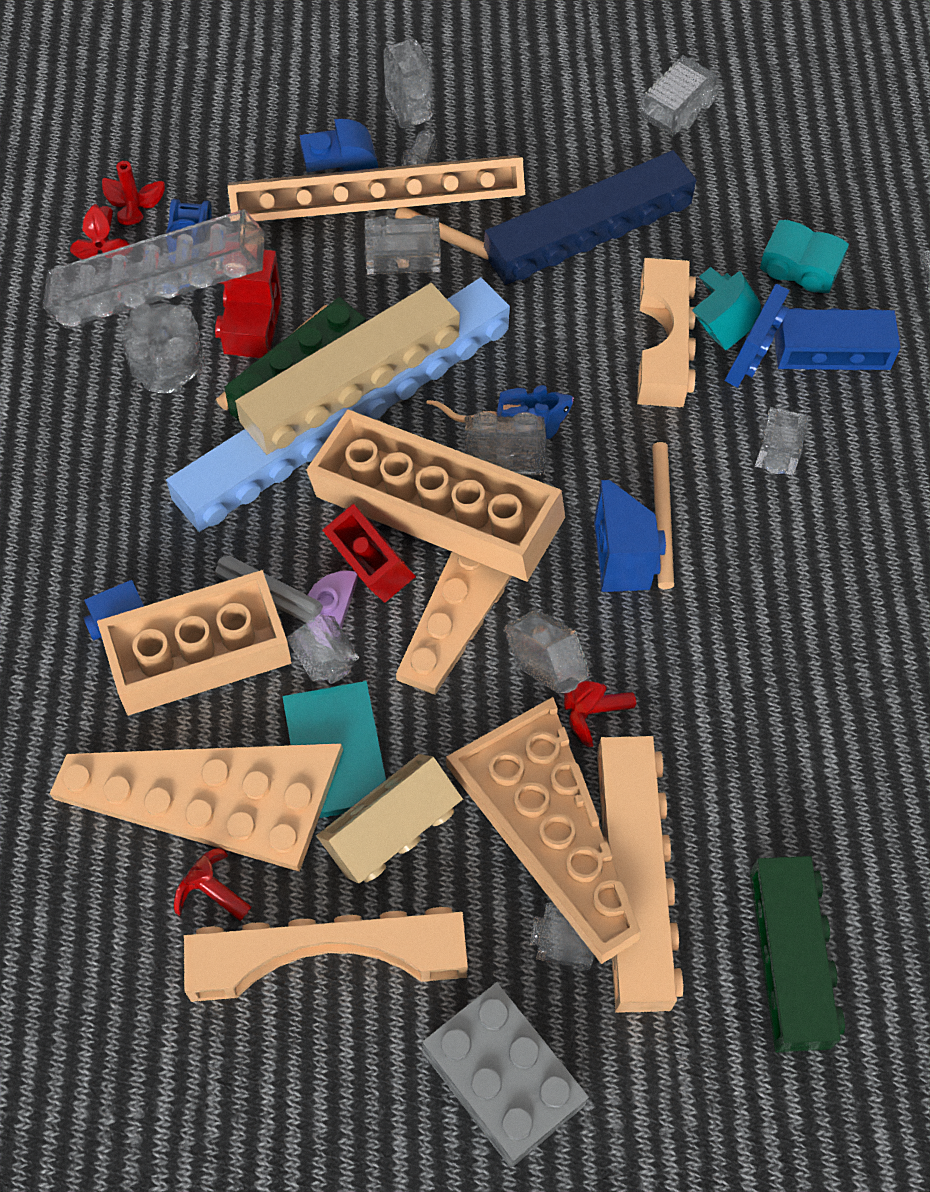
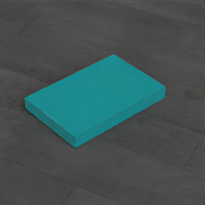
[282,681,386,818]

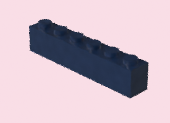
[484,150,697,285]

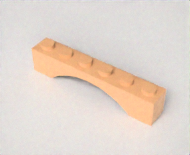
[184,907,468,1002]

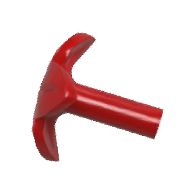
[102,161,165,225]
[70,204,135,261]
[564,678,636,748]
[174,848,252,921]

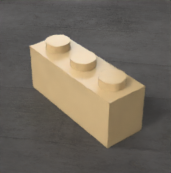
[316,754,463,883]

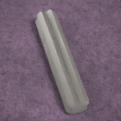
[215,556,323,624]

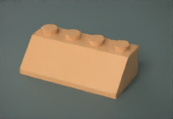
[97,570,292,716]

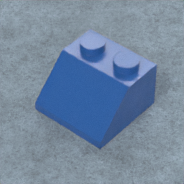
[594,480,666,592]

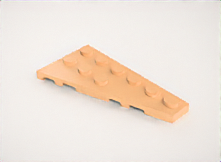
[446,697,641,964]
[50,744,344,872]

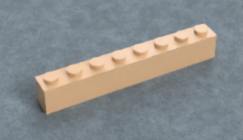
[227,155,525,224]

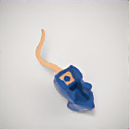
[426,385,574,439]

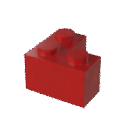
[215,246,282,358]

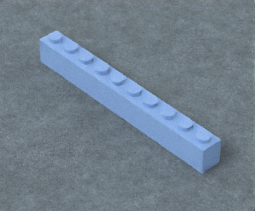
[166,277,510,532]

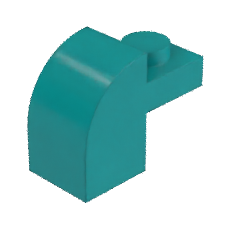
[692,267,761,350]

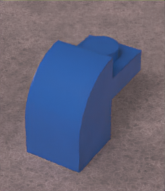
[299,119,378,173]

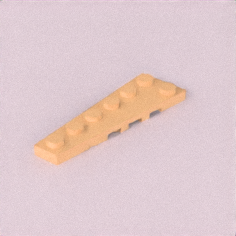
[396,552,512,695]

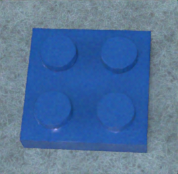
[724,284,790,388]

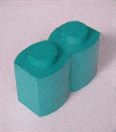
[760,220,849,293]

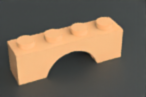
[637,258,696,407]

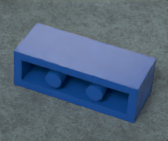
[774,308,900,370]

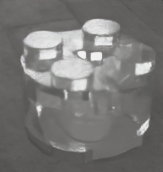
[121,303,205,394]

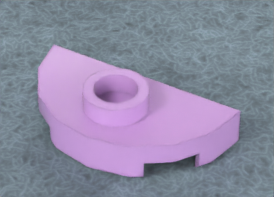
[308,571,359,649]

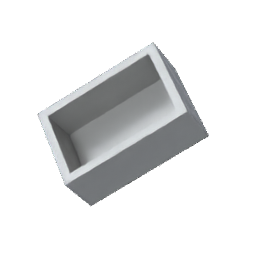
[422,982,589,1168]

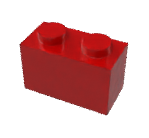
[322,503,416,603]

